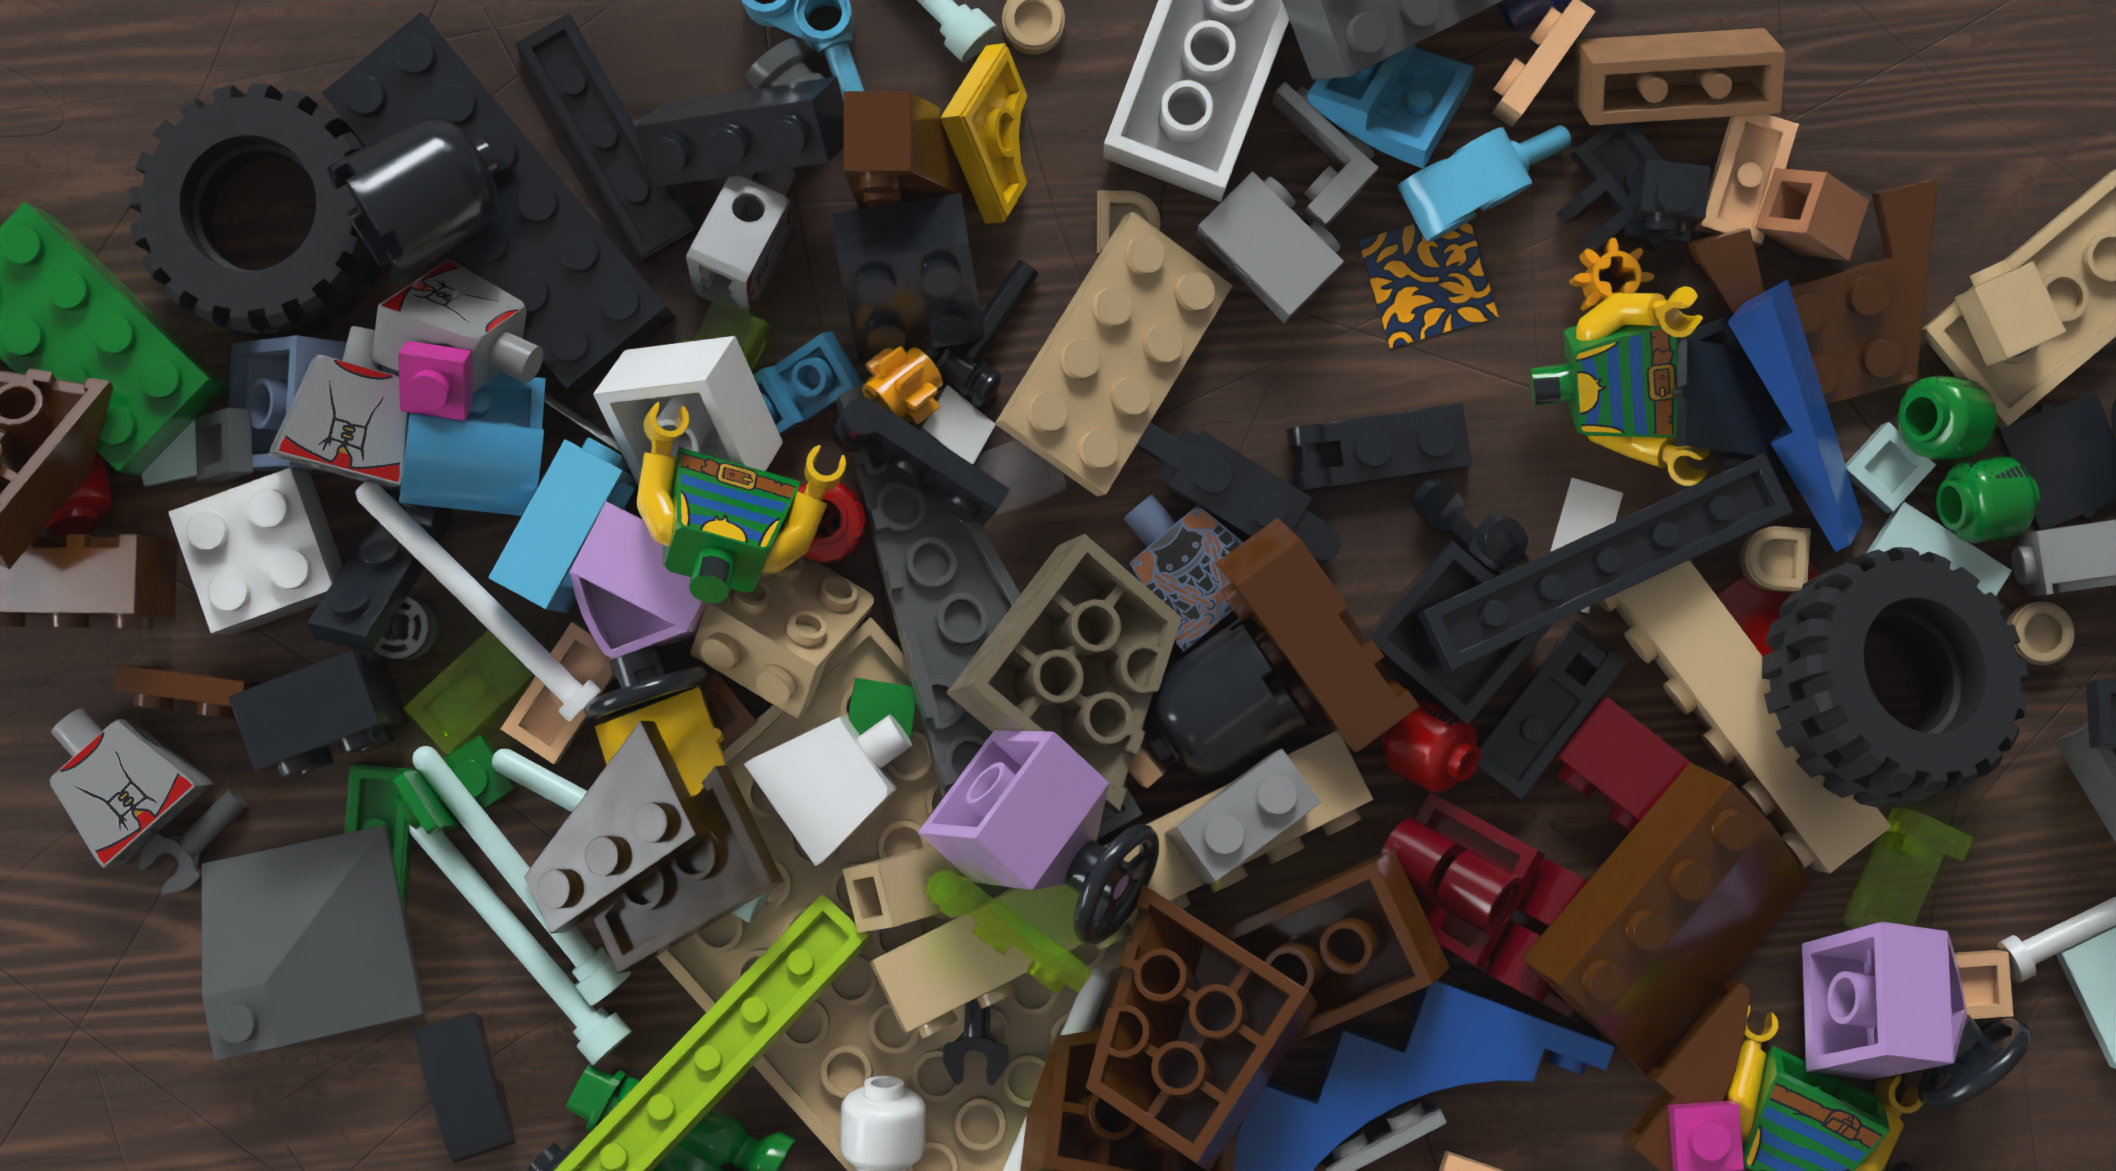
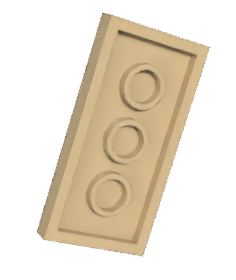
[1922,169,2116,429]
[995,211,1233,496]

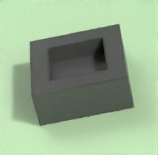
[195,408,253,482]

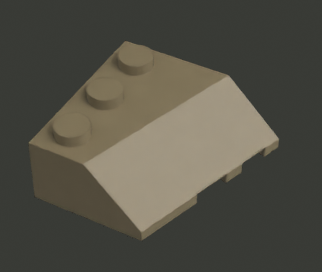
[946,534,1182,812]

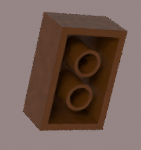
[1216,849,1450,1043]

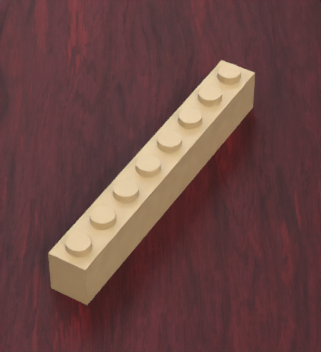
[869,731,1373,1038]

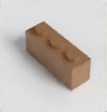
[1573,28,1786,125]

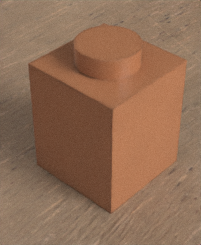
[1755,168,1870,261]

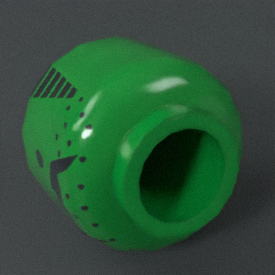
[1897,375,1997,460]
[1936,456,2040,543]

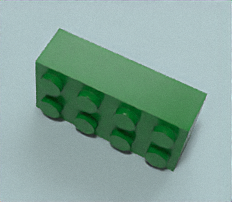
[0,202,229,478]

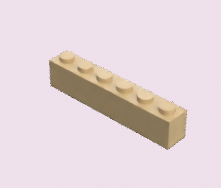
[1598,560,1891,873]

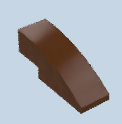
[1621,978,1750,1171]

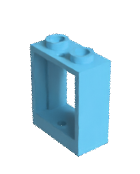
[488,437,638,614]

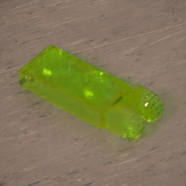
[925,867,1092,994]

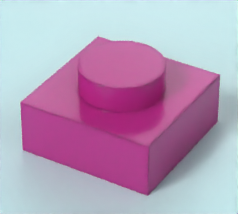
[398,341,473,421]
[1668,1100,1744,1171]

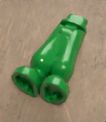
[565,1064,796,1171]

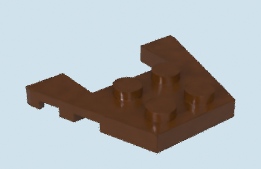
[1688,178,1937,404]

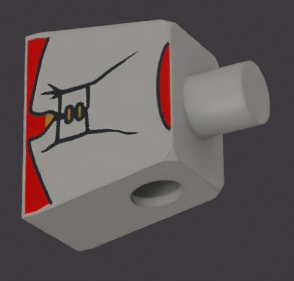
[686,168,796,319]
[371,259,544,393]
[269,326,408,489]
[50,708,214,868]

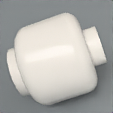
[840,1076,926,1171]

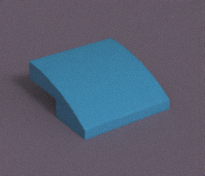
[1307,44,1474,169]

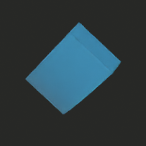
[753,331,863,437]

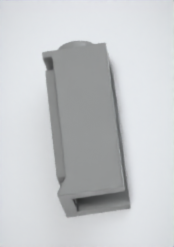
[2012,520,2116,597]

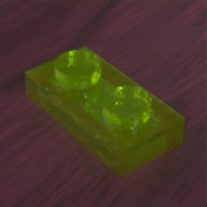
[404,630,535,755]

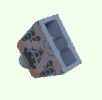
[1123,494,1244,653]

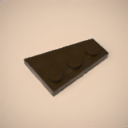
[591,765,783,973]

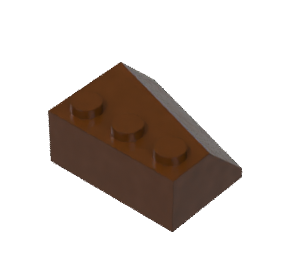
[0,368,113,570]
[1086,884,1318,1171]
[1020,1029,1238,1171]

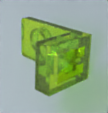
[1842,807,1974,929]

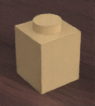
[1954,259,2067,366]
[842,847,957,933]

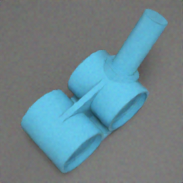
[741,0,865,101]
[1397,125,1571,243]

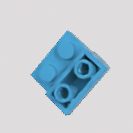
[399,373,546,516]

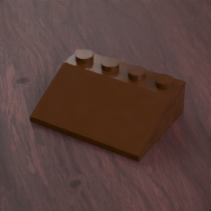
[1522,763,1811,1076]

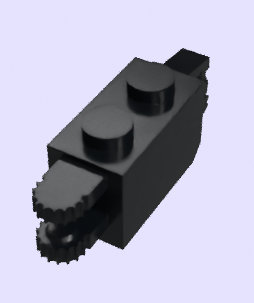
[1136,423,1342,565]

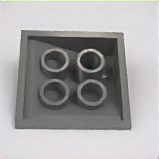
[202,825,426,1061]

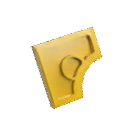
[940,43,1027,224]

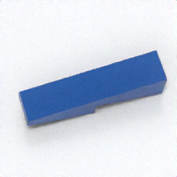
[1728,280,1863,552]

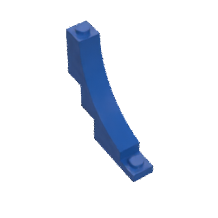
[1234,979,1615,1171]

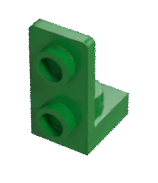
[393,735,519,835]

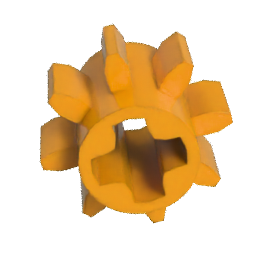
[1569,238,1654,311]
[862,346,943,426]

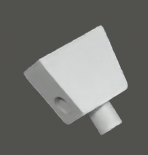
[744,714,912,866]

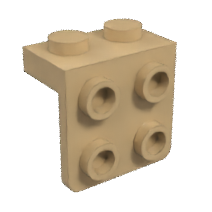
[690,556,874,719]

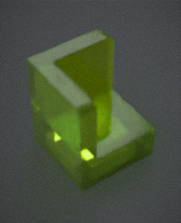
[682,299,773,372]

